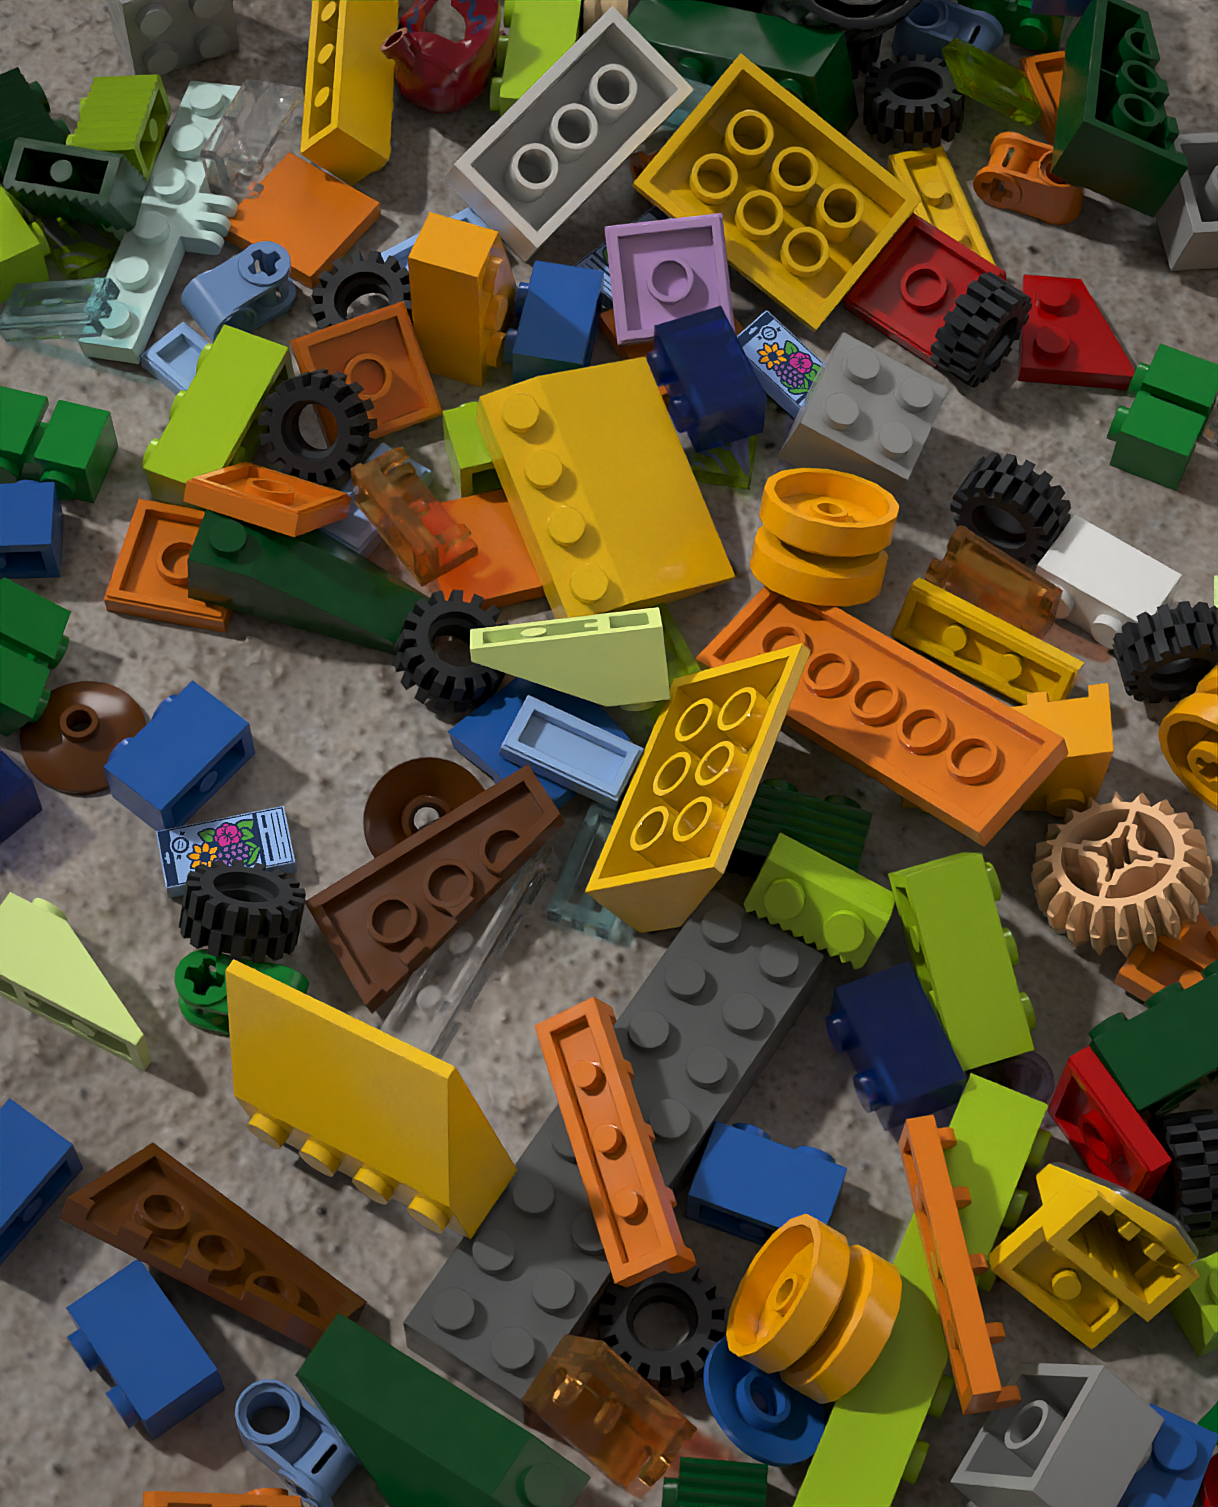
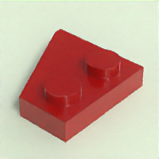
[1018,274,1134,390]

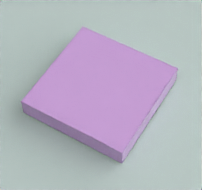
[605,213,735,347]

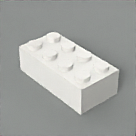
[444,6,694,263]

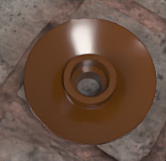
[20,681,147,795]
[363,757,485,859]

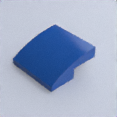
[448,677,632,809]

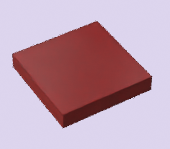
[842,213,1006,369]
[1047,1046,1172,1202]

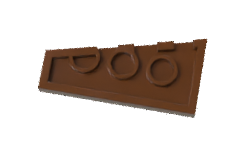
[305,764,565,1014]
[59,1142,367,1349]

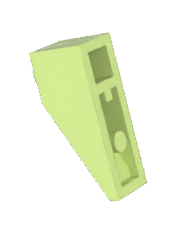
[470,607,670,711]
[0,892,152,1071]

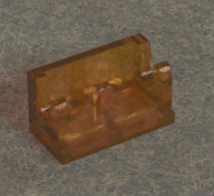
[351,447,478,587]
[925,525,1063,640]
[521,1334,697,1488]

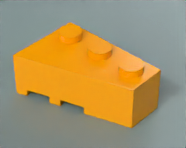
[408,212,518,388]
[901,683,1114,817]

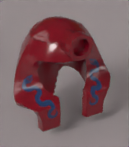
[380,0,507,114]

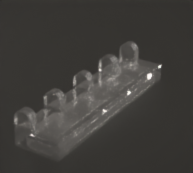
[380,842,565,1060]

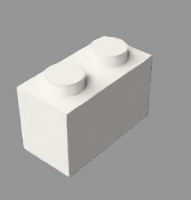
[1028,515,1182,649]

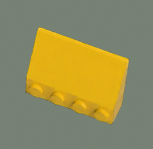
[632,53,922,333]
[475,357,735,619]
[585,643,811,933]
[225,959,517,1239]

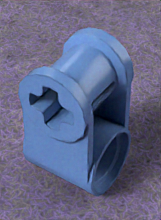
[892,0,1003,85]
[181,241,296,343]
[235,1379,362,1507]

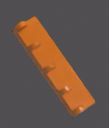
[534,997,696,1288]
[898,1115,1022,1415]

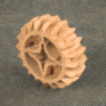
[1031,791,1213,958]

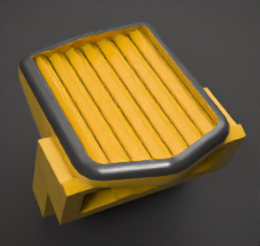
[988,1162,1200,1350]

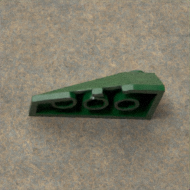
[187,509,435,655]
[295,1313,591,1507]

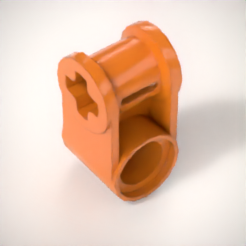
[973,132,1085,225]

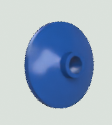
[704,1336,826,1467]

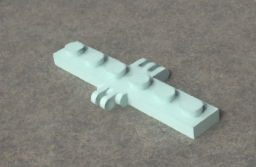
[78,80,247,364]

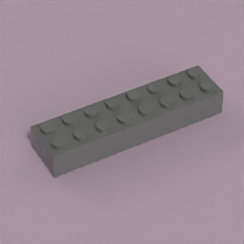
[403,889,824,1424]

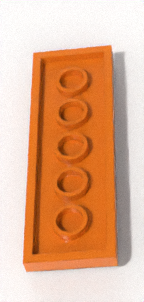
[695,586,1069,847]

